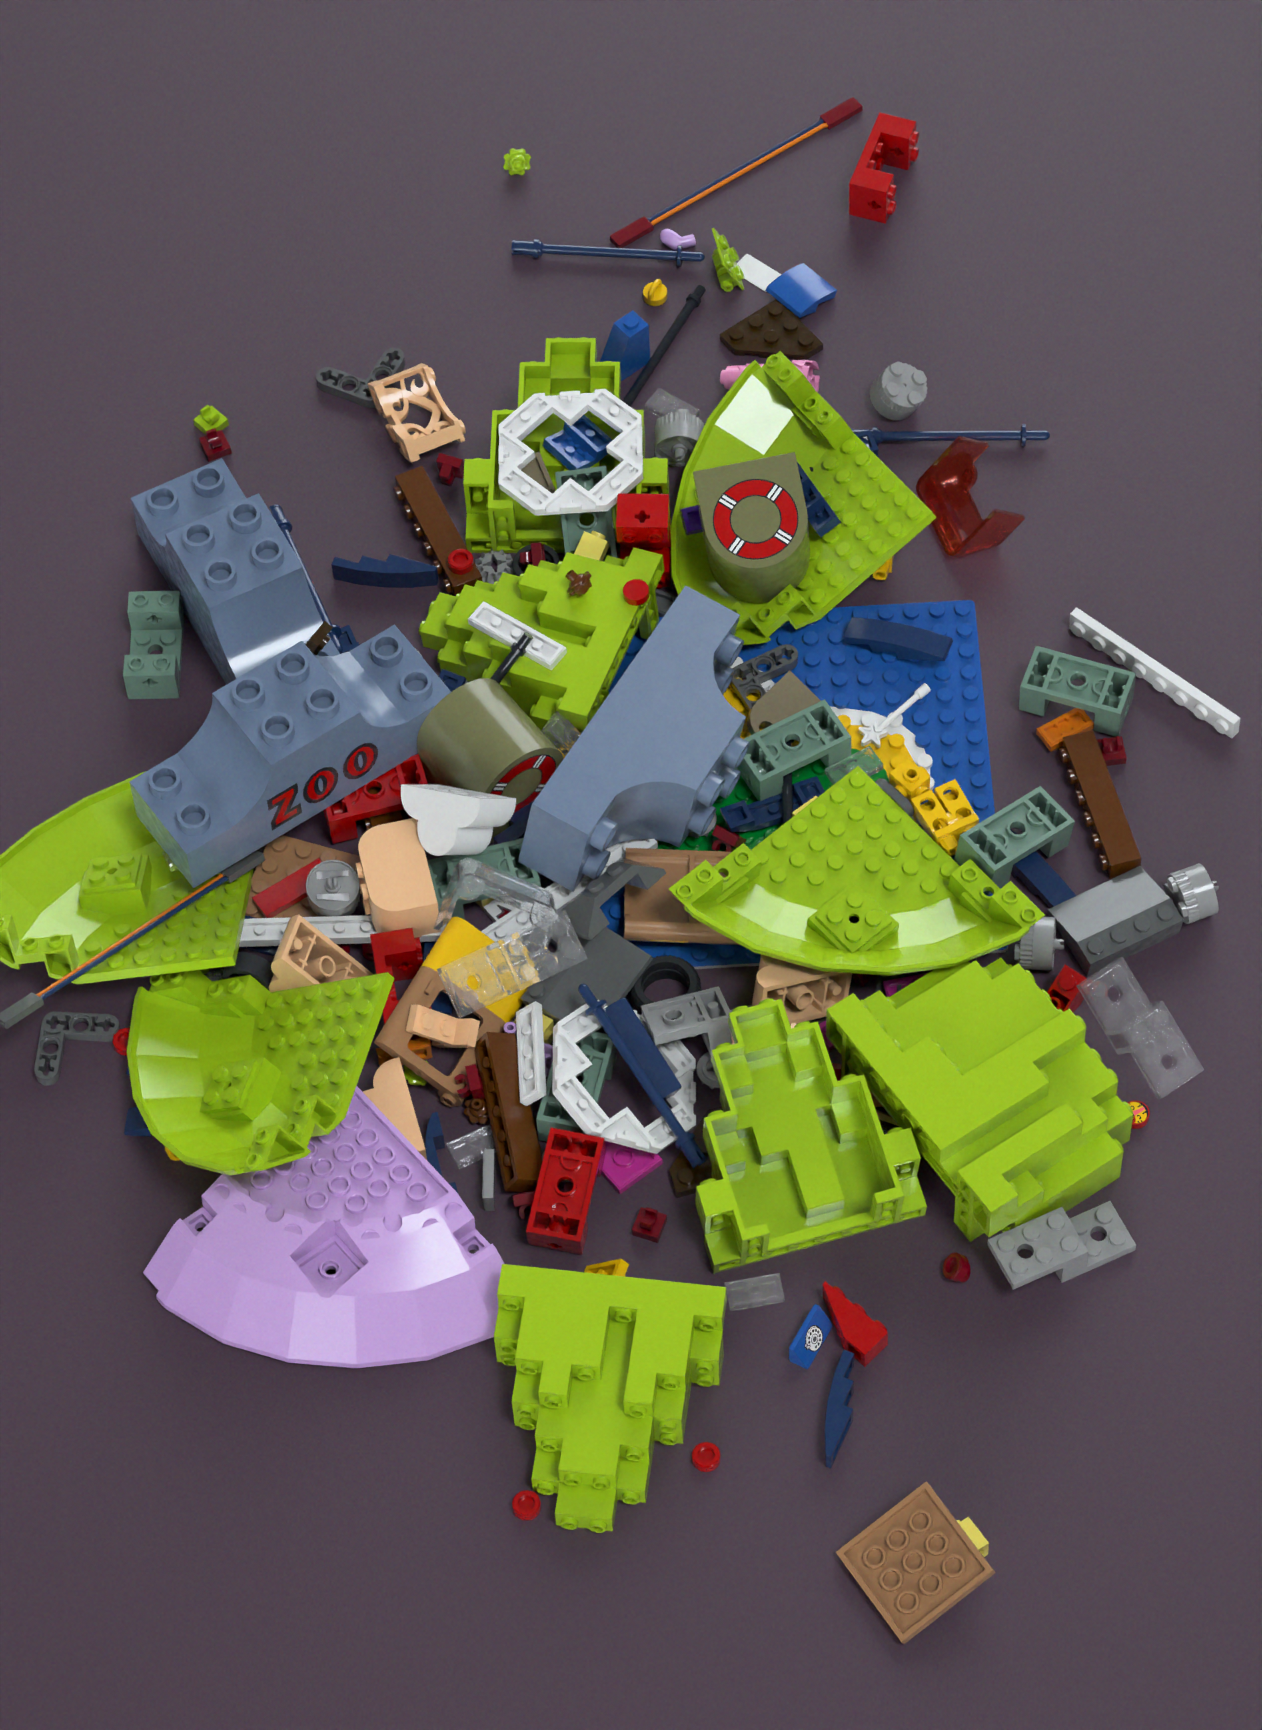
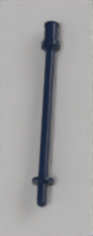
[512,239,705,267]
[851,424,1050,447]
[269,504,343,653]
[578,983,708,1169]

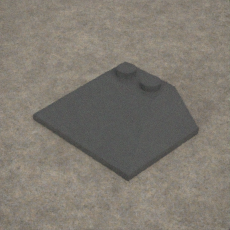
[546,857,666,940]

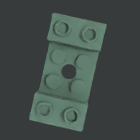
[555,466,619,562]
[123,591,185,699]
[1019,646,1136,736]
[737,699,851,801]
[954,786,1075,895]
[427,838,541,920]
[536,1032,617,1142]

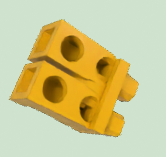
[910,779,979,857]

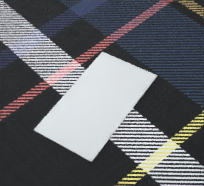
[737,254,781,292]

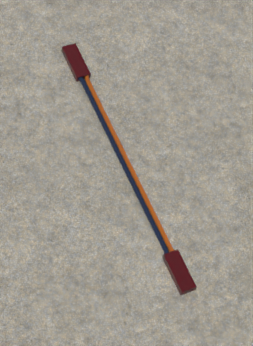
[610,97,863,248]

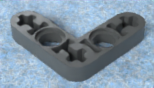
[316,347,405,408]
[730,644,798,729]
[34,1012,120,1086]

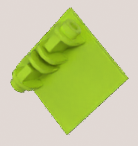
[712,228,745,292]

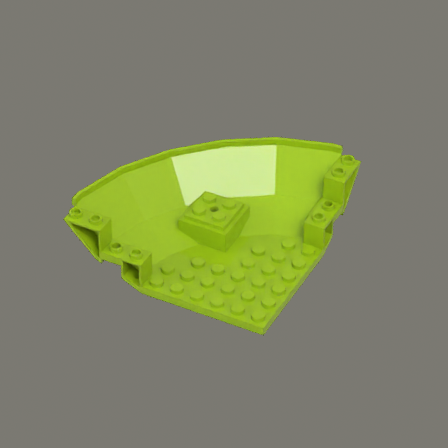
[671,351,936,645]
[669,766,1045,976]
[0,771,253,984]
[127,970,394,1176]

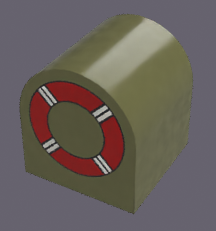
[693,452,810,603]
[417,678,563,844]

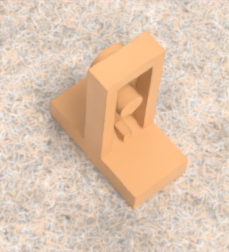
[406,1004,480,1048]

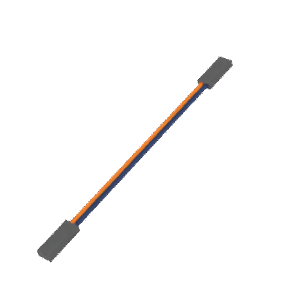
[0,850,265,1029]

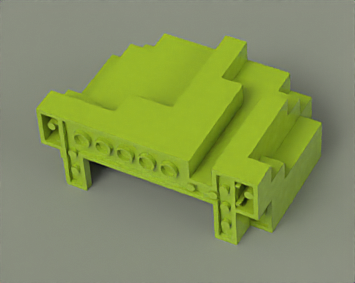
[826,958,1133,1242]

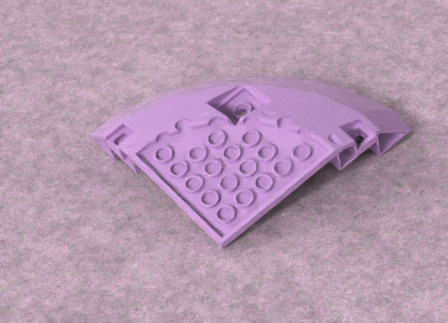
[143,1086,504,1368]

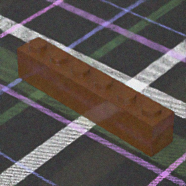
[393,466,482,596]
[1059,730,1141,879]
[475,1032,542,1192]

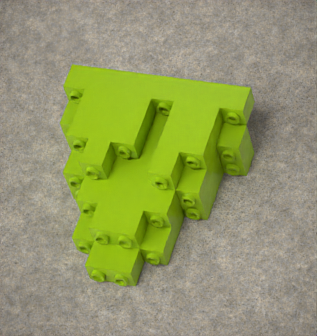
[463,337,669,553]
[419,547,664,748]
[695,998,927,1274]
[494,1264,727,1533]

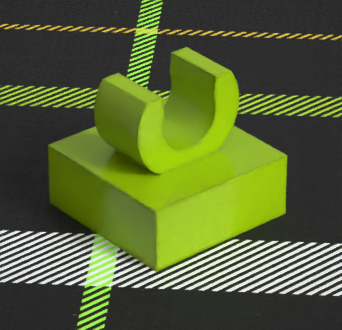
[193,405,229,435]

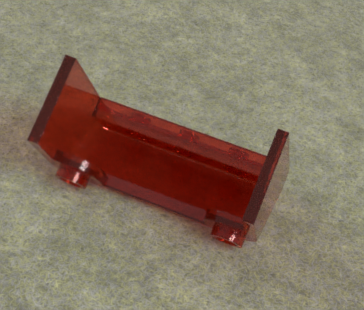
[916,436,1025,558]

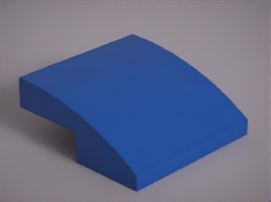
[765,263,837,318]
[543,415,613,470]

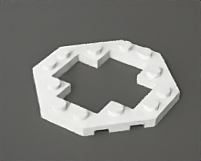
[498,389,643,516]
[552,1000,696,1154]

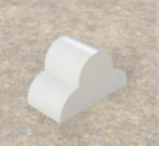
[401,784,516,856]

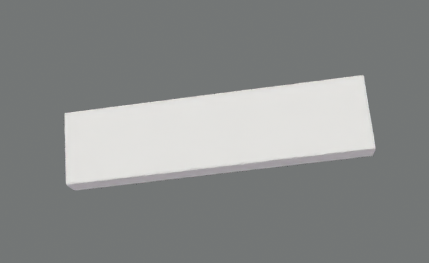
[468,601,567,671]
[516,1001,547,1106]

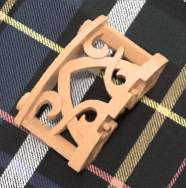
[367,363,466,463]

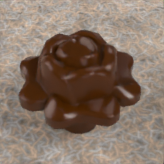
[565,570,592,596]
[464,1097,489,1124]

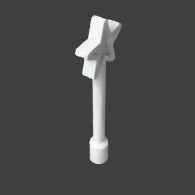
[859,683,931,748]

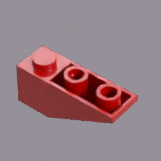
[1047,964,1094,1013]
[823,1281,888,1367]

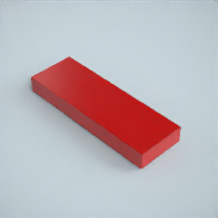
[252,858,322,918]

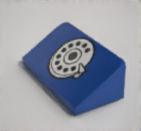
[789,1304,833,1369]

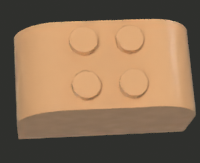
[355,818,441,938]

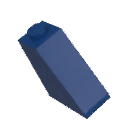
[600,310,650,381]

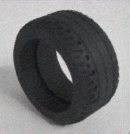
[631,955,701,1020]

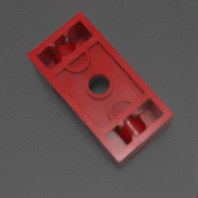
[849,112,919,224]
[616,494,672,588]
[323,754,428,844]
[370,928,432,1046]
[526,1127,606,1255]

